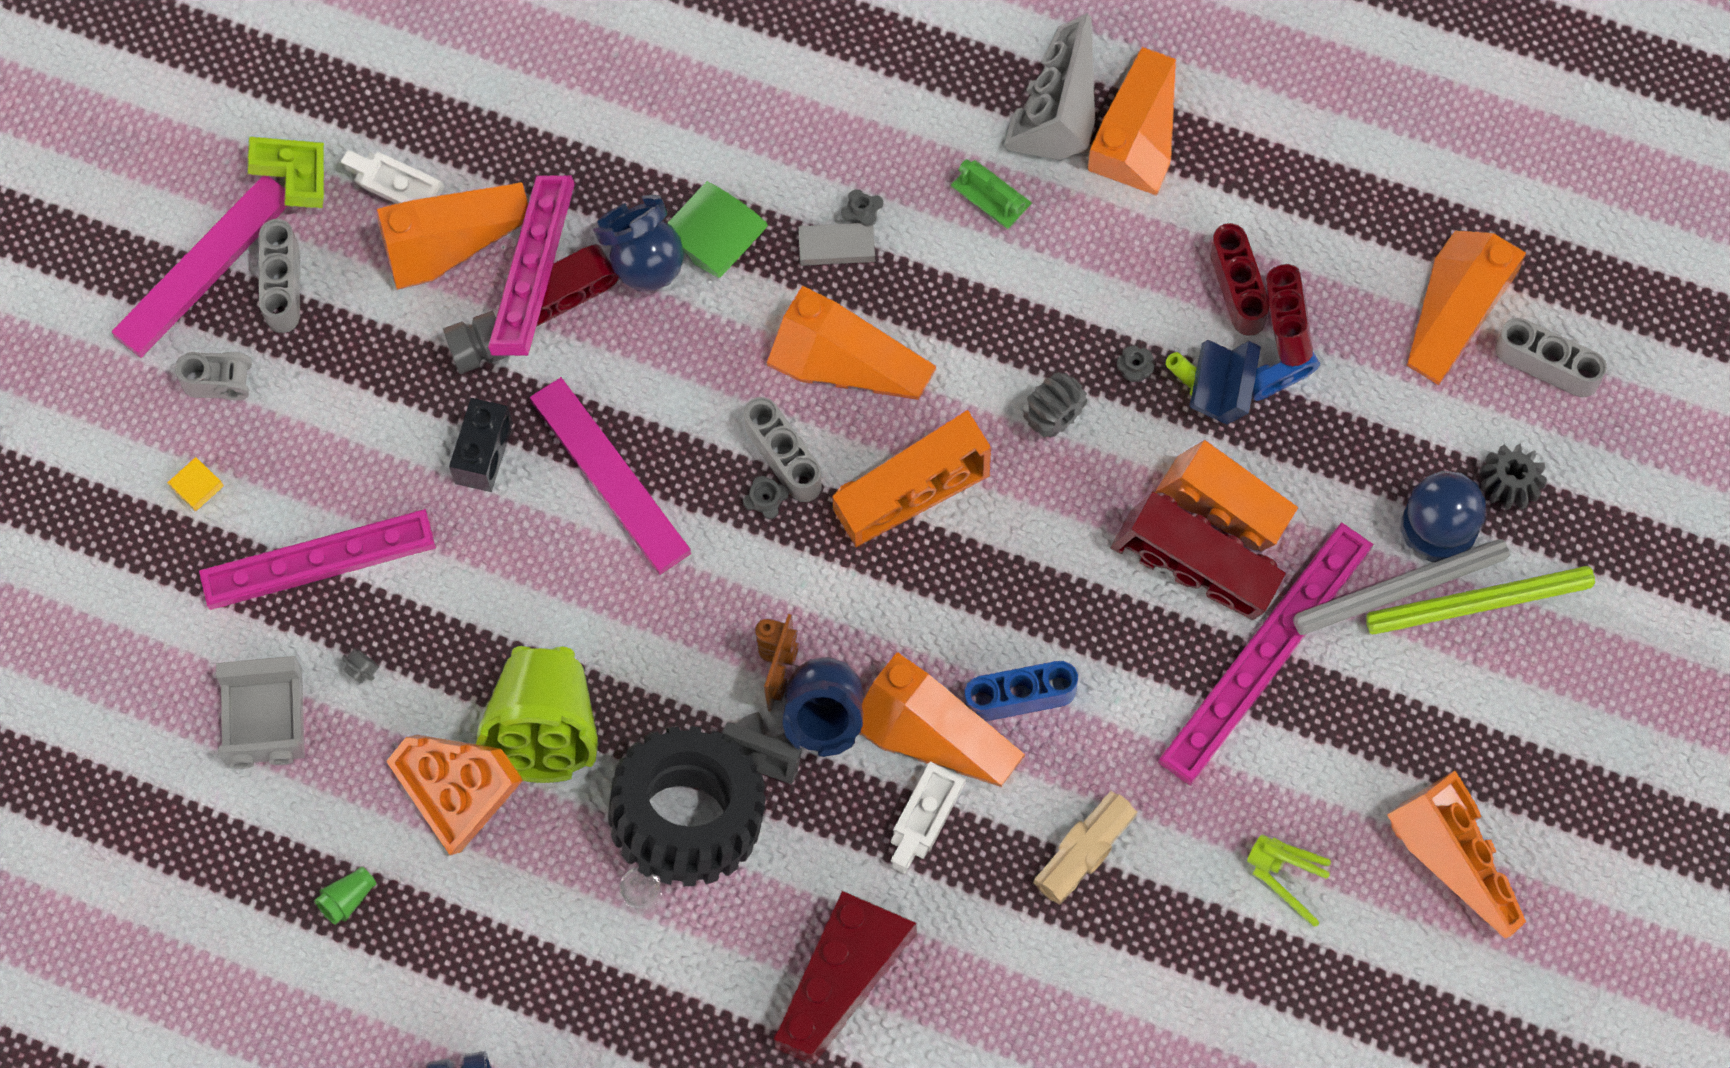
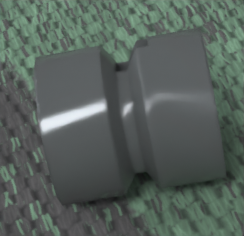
[443,310,509,375]

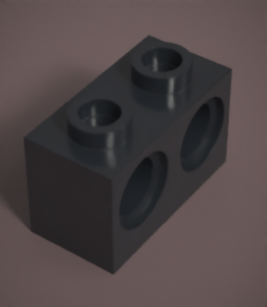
[449,398,513,492]

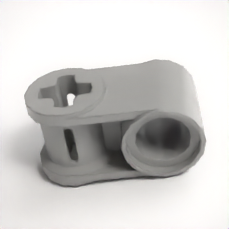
[175,352,252,400]

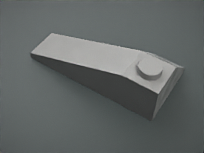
[1004,13,1095,160]

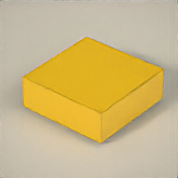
[167,457,224,512]

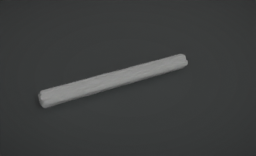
[1293,539,1510,635]

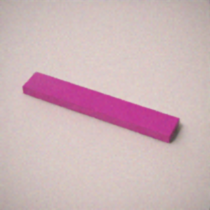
[111,176,288,358]
[488,176,575,356]
[530,377,692,575]
[199,509,436,610]

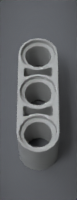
[259,219,300,333]
[1495,318,1607,397]
[744,397,822,502]

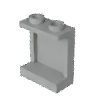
[216,656,305,769]

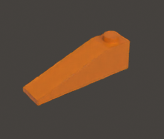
[1088,47,1176,196]
[377,182,528,290]
[1407,231,1526,385]
[767,286,936,400]
[859,652,1025,787]
[1387,771,1526,939]

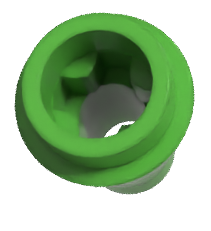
[315,866,377,925]

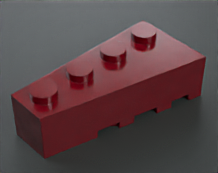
[1110,491,1286,620]
[774,891,917,1066]

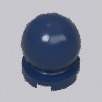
[593,194,685,292]
[1401,471,1486,562]
[782,657,864,757]

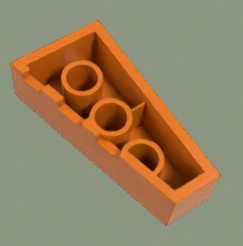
[832,410,991,547]

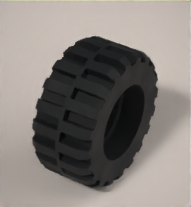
[608,726,766,887]

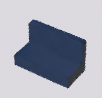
[1190,340,1261,425]

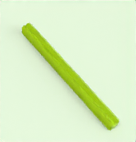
[1366,566,1595,635]

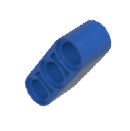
[964,661,1078,722]

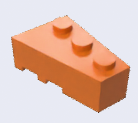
[1155,440,1299,552]

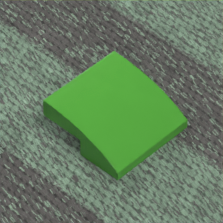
[667,181,768,278]

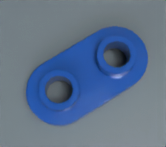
[1252,352,1321,401]

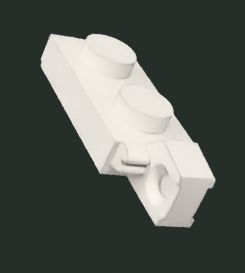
[341,150,445,204]
[891,762,966,874]

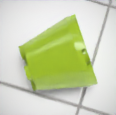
[476,646,598,783]

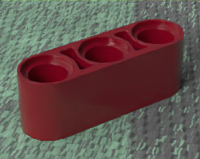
[1210,223,1270,336]
[536,244,619,327]
[1266,264,1313,366]

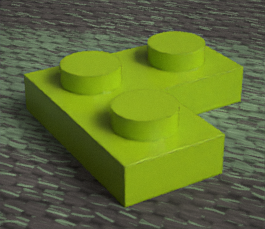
[247,136,324,208]

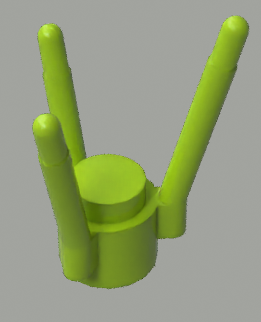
[1247,834,1331,927]

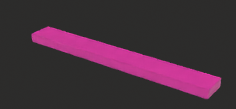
[1158,522,1374,786]

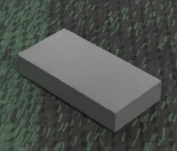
[798,223,875,266]

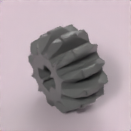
[1022,372,1088,438]
[1479,443,1547,511]

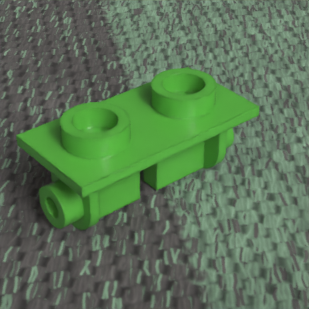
[951,159,1032,229]

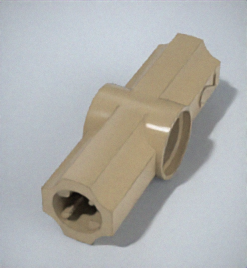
[1034,791,1137,905]

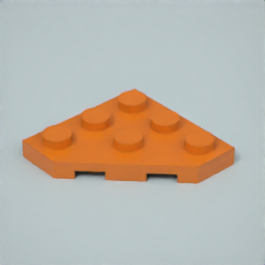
[386,735,523,855]

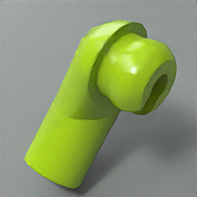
[1166,352,1197,396]

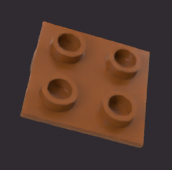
[755,614,799,712]

